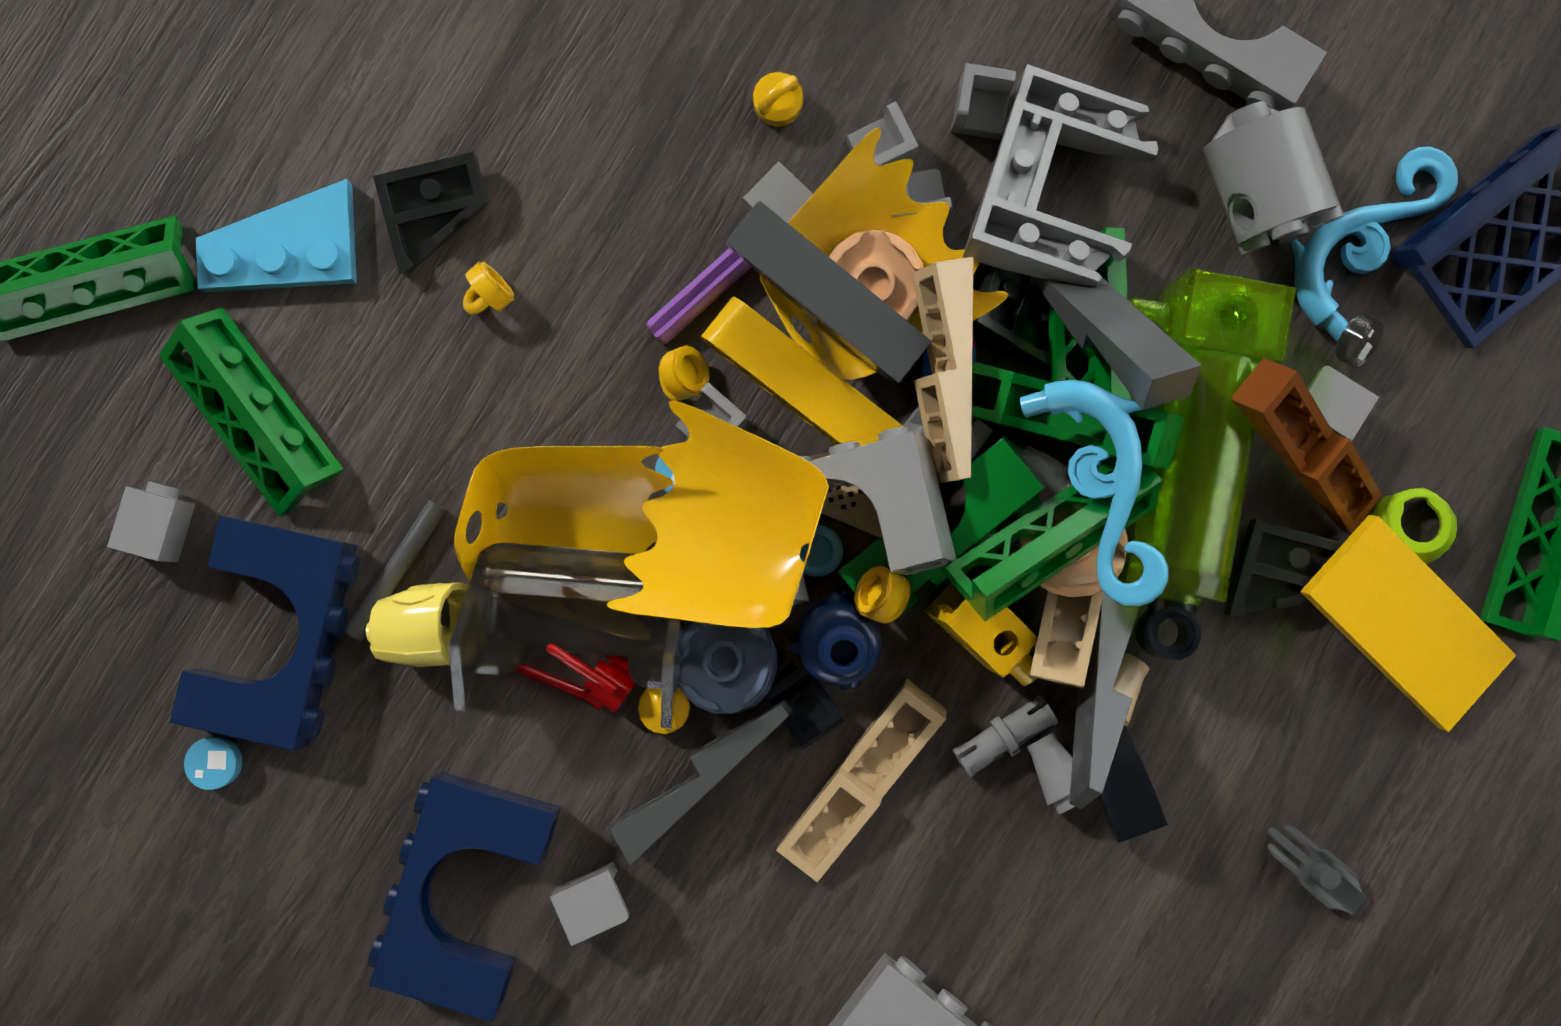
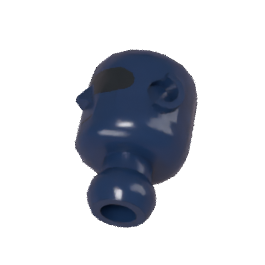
[789,591,882,690]

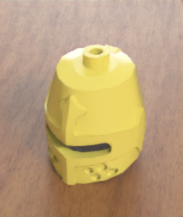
[366,582,478,667]

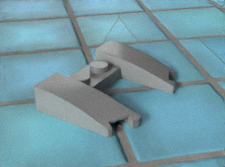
[962,64,1158,287]

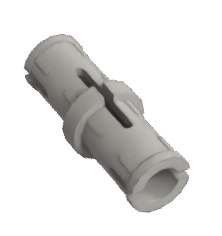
[952,695,1058,778]

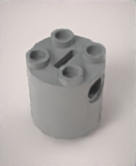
[1203,101,1344,256]

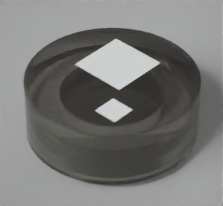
[1336,314,1384,368]

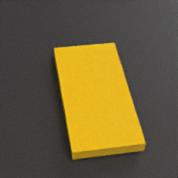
[1300,515,1516,732]

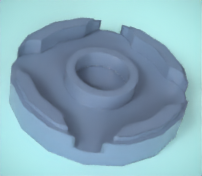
[675,622,778,714]

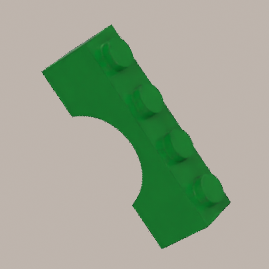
[972,361,1185,469]
[838,436,1045,614]

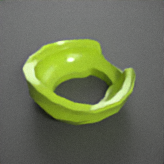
[1372,487,1457,564]

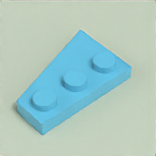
[196,179,357,293]

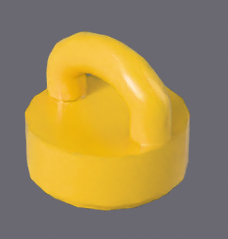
[753,72,803,127]
[463,261,514,315]
[658,345,710,401]
[854,566,911,624]
[638,681,691,734]

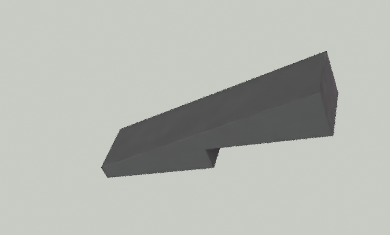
[725,201,932,383]
[1032,276,1202,410]
[1069,593,1140,809]
[609,699,792,865]

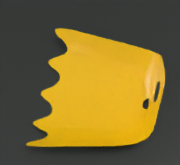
[760,127,1008,380]
[607,401,829,628]
[454,446,673,640]

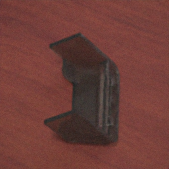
[449,543,685,729]

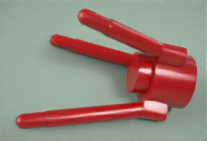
[507,601,638,713]

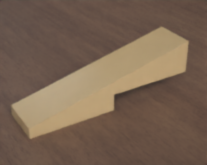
[912,257,973,483]
[1030,496,1104,689]
[776,678,947,882]

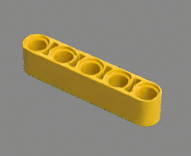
[701,297,904,446]

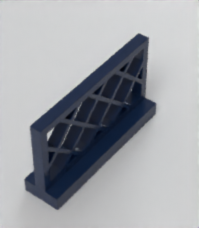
[1389,124,1561,348]

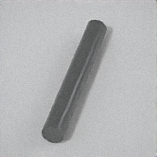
[344,500,446,641]

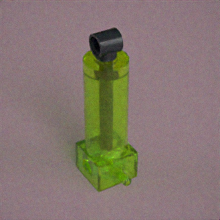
[1125,268,1296,660]

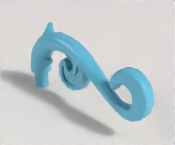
[1291,147,1458,341]
[1020,380,1169,606]

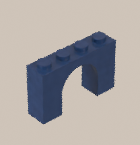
[169,516,360,751]
[367,772,561,1022]

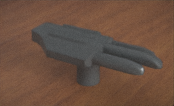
[1267,824,1368,915]

